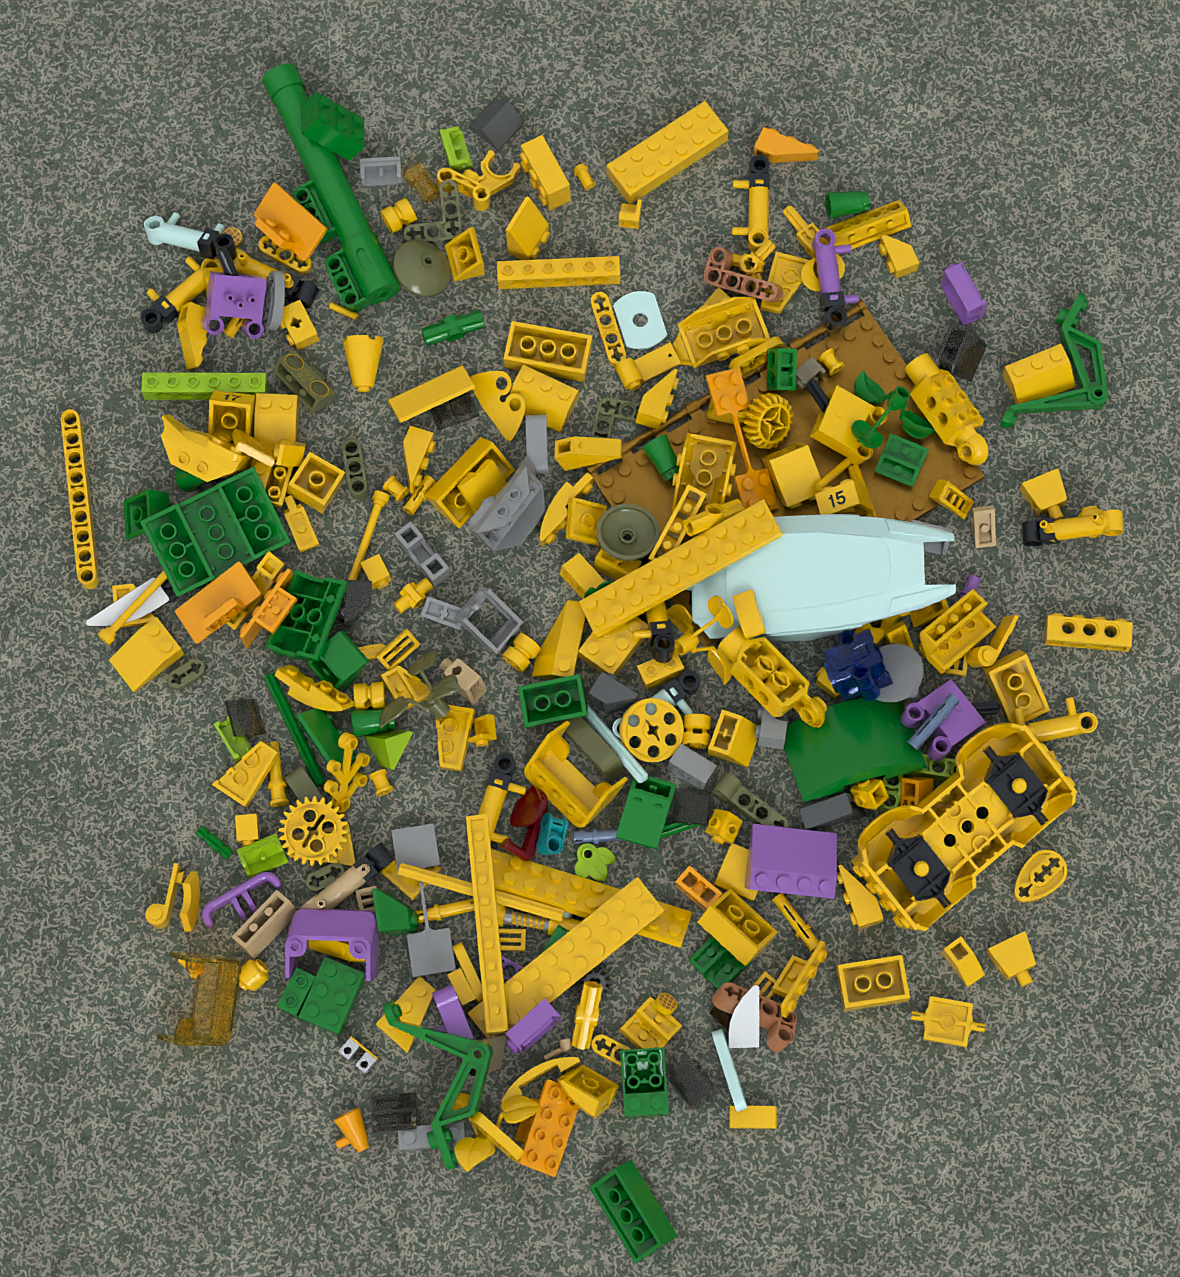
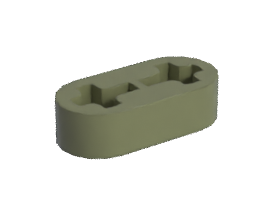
[168,659,206,690]
[306,863,345,893]

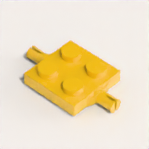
[911,996,986,1048]

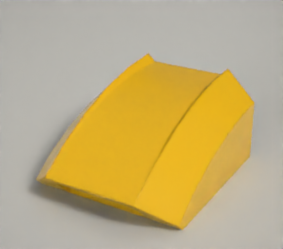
[557,1064,619,1120]

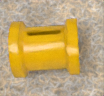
[818,348,845,376]
[382,475,409,502]
[369,769,394,796]

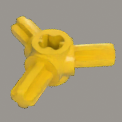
[723,239,776,292]

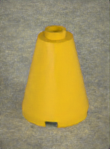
[343,335,384,392]

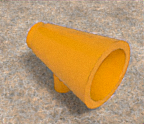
[333,1107,369,1153]

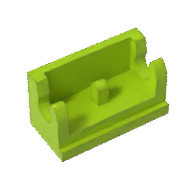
[440,126,473,172]
[214,716,252,763]
[237,833,288,879]

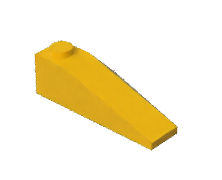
[532,600,586,680]

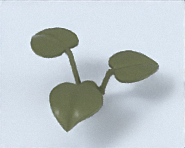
[379,649,461,729]

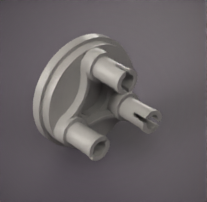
[860,644,924,704]

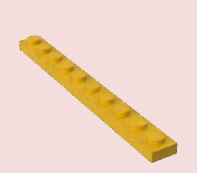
[466,814,509,1034]

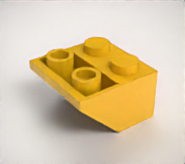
[250,458,293,507]
[708,709,758,768]

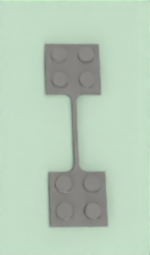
[391,823,456,977]

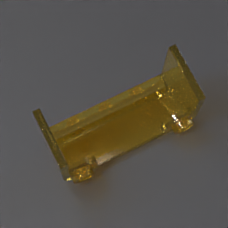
[157,952,241,1046]

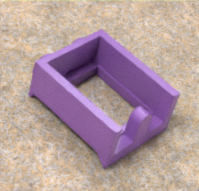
[940,262,988,326]
[506,998,562,1056]

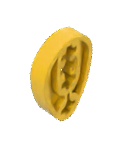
[1013,850,1067,903]

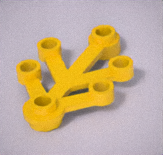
[324,732,370,813]

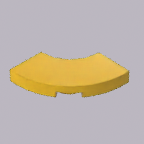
[179,871,200,932]

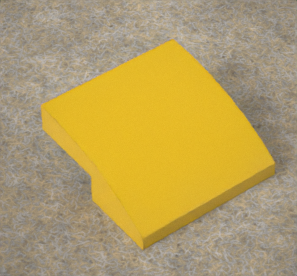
[457,459,507,514]
[714,843,759,902]
[619,996,682,1049]

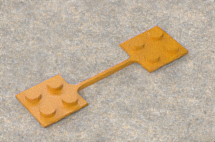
[706,367,779,510]

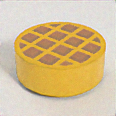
[222,227,243,248]
[654,993,677,1015]

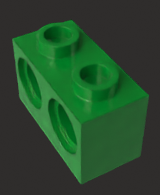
[767,348,797,391]
[277,967,316,1019]

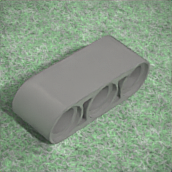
[526,415,548,474]

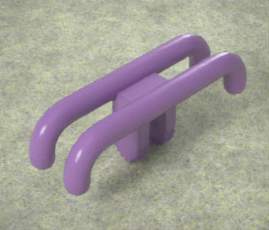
[202,872,282,928]

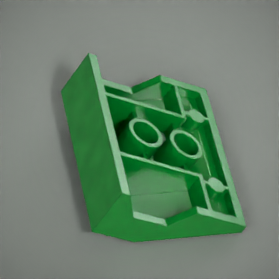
[265,570,348,661]

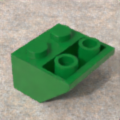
[307,630,369,691]

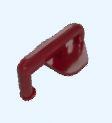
[500,786,548,861]

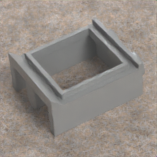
[454,587,523,654]

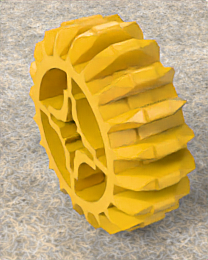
[742,393,794,449]

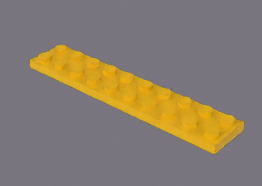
[579,499,783,638]
[491,849,692,948]
[468,877,665,1038]

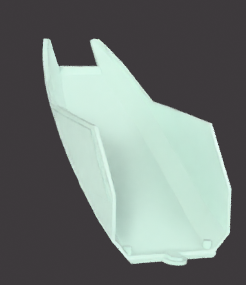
[686,514,956,642]

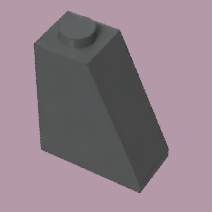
[799,793,866,831]

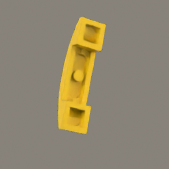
[226,551,285,631]
[502,1057,581,1102]

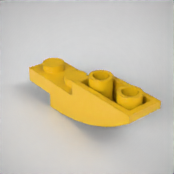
[539,473,594,547]
[275,665,355,711]

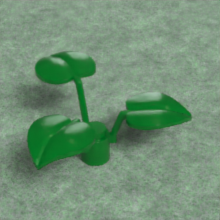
[851,371,935,449]

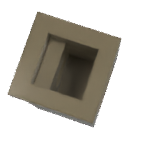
[796,356,826,390]

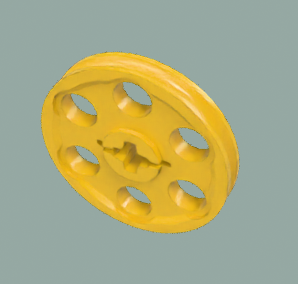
[620,698,684,762]

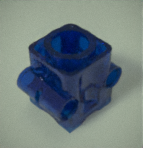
[823,629,893,701]

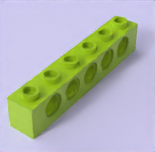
[141,373,269,400]

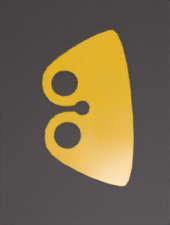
[470,371,526,441]

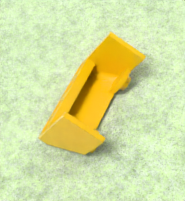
[524,721,628,828]

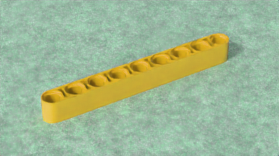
[61,409,99,589]

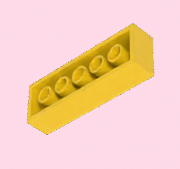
[606,101,729,204]

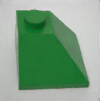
[124,489,170,540]
[372,888,419,936]

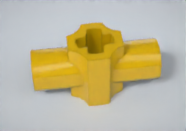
[393,578,433,614]

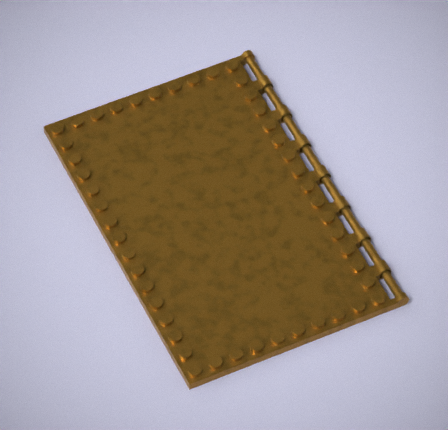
[585,299,985,647]

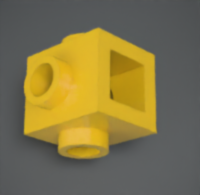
[850,778,889,810]
[705,809,743,845]

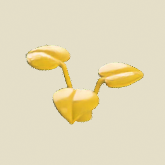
[667,595,733,685]
[440,1093,541,1172]

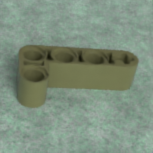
[555,717,626,784]

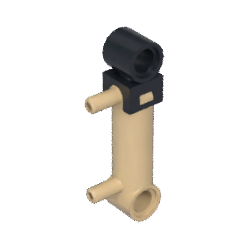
[300,842,395,909]

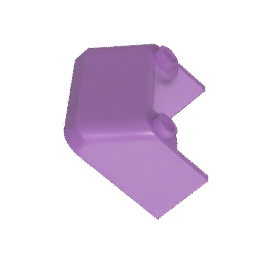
[285,908,379,981]

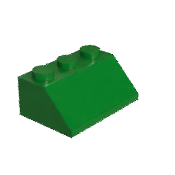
[518,674,588,728]
[297,708,357,771]

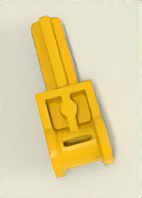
[783,206,828,258]

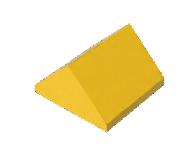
[445,227,485,282]

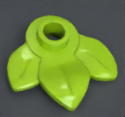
[574,843,616,882]

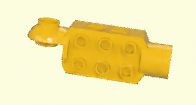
[904,353,989,465]
[718,627,827,728]

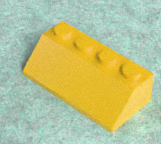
[424,437,515,529]

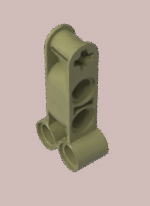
[711,772,789,828]

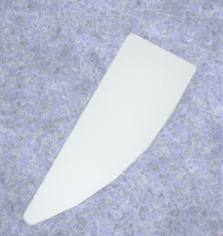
[86,578,169,626]
[729,985,759,1048]

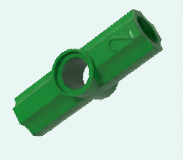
[421,310,485,346]

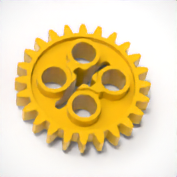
[278,796,349,866]

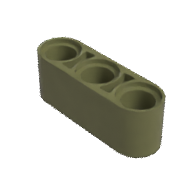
[342,438,369,500]
[283,766,328,827]

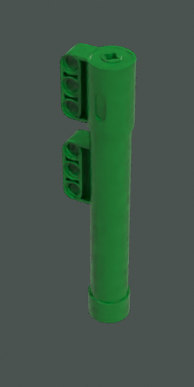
[262,63,401,312]

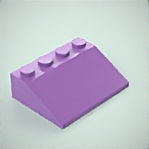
[745,824,837,899]

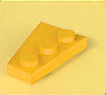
[760,252,810,315]
[211,741,280,807]
[287,824,356,866]
[376,976,436,1054]

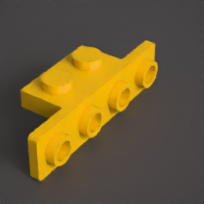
[772,940,827,1018]

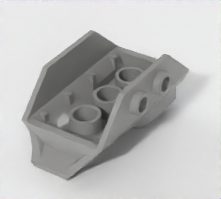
[468,456,546,551]

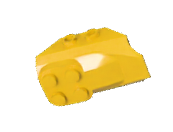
[673,297,770,368]
[161,414,252,482]
[671,433,737,514]

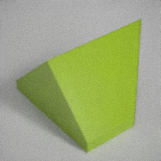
[364,729,413,770]

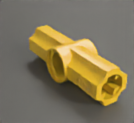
[683,499,745,537]
[571,981,603,1050]

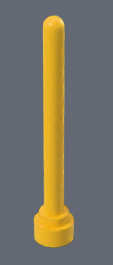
[347,490,390,586]
[97,570,167,646]

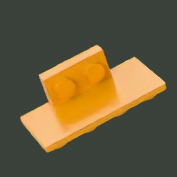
[253,183,328,261]
[175,562,262,644]
[239,569,297,649]
[514,1079,579,1177]

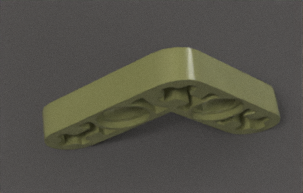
[403,180,462,241]
[591,398,641,438]

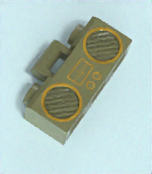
[273,350,336,413]

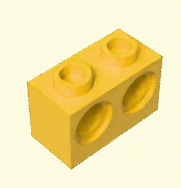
[637,650,684,691]

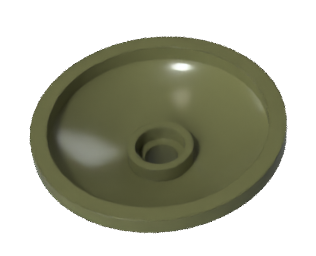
[392,240,451,297]
[597,504,660,561]

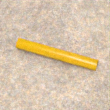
[815,457,852,491]

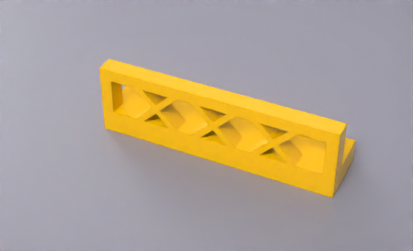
[825,200,911,249]

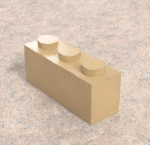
[232,890,298,959]

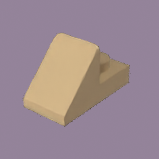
[970,505,996,548]

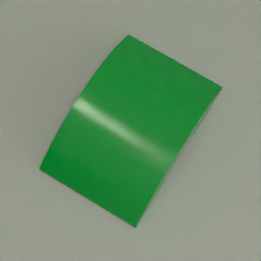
[140,467,291,597]
[784,697,927,802]

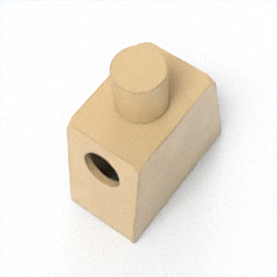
[440,658,487,705]

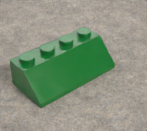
[589,1160,678,1264]

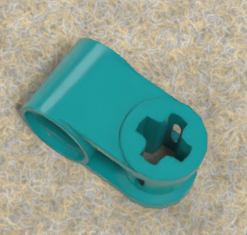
[536,813,568,856]

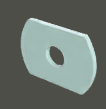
[613,291,667,350]

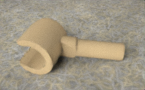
[544,1038,572,1060]

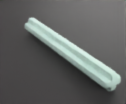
[583,705,648,783]

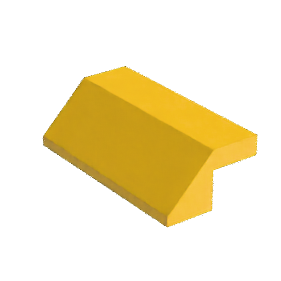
[387,365,475,423]
[919,589,996,674]

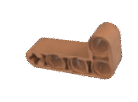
[704,247,783,302]
[712,982,797,1052]

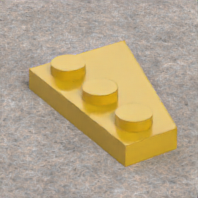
[435,705,476,772]

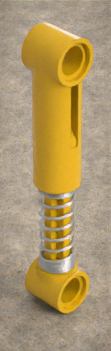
[497,904,620,950]

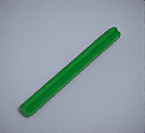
[264,673,326,787]

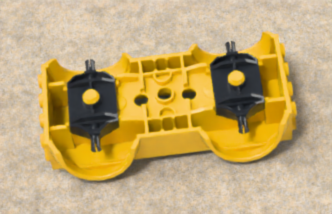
[851,723,1077,931]

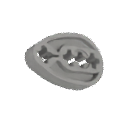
[262,271,285,331]

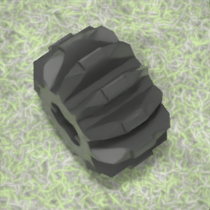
[577,967,613,1003]

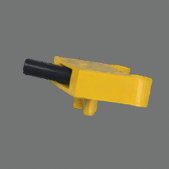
[806,379,887,465]

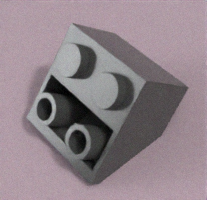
[588,672,638,714]

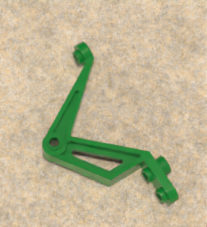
[1000,293,1108,429]
[383,1001,493,1170]

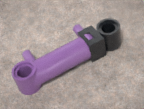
[812,228,859,331]

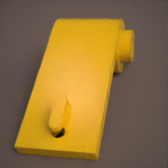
[615,342,681,391]
[966,615,1019,668]
[145,863,185,929]

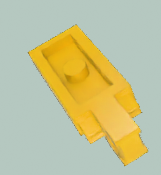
[284,495,319,553]

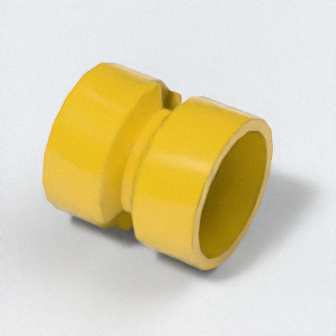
[380,198,417,234]
[502,633,541,673]
[354,681,386,710]
[682,714,711,749]

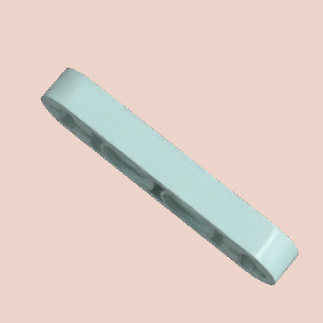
[712,1029,748,1112]

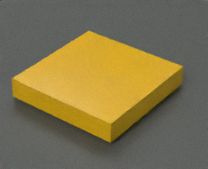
[231,429,275,467]
[566,497,607,547]
[381,859,441,901]

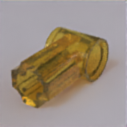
[402,161,440,203]

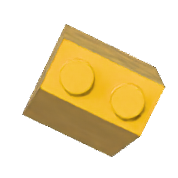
[761,442,821,509]

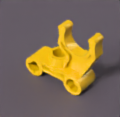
[437,150,520,211]

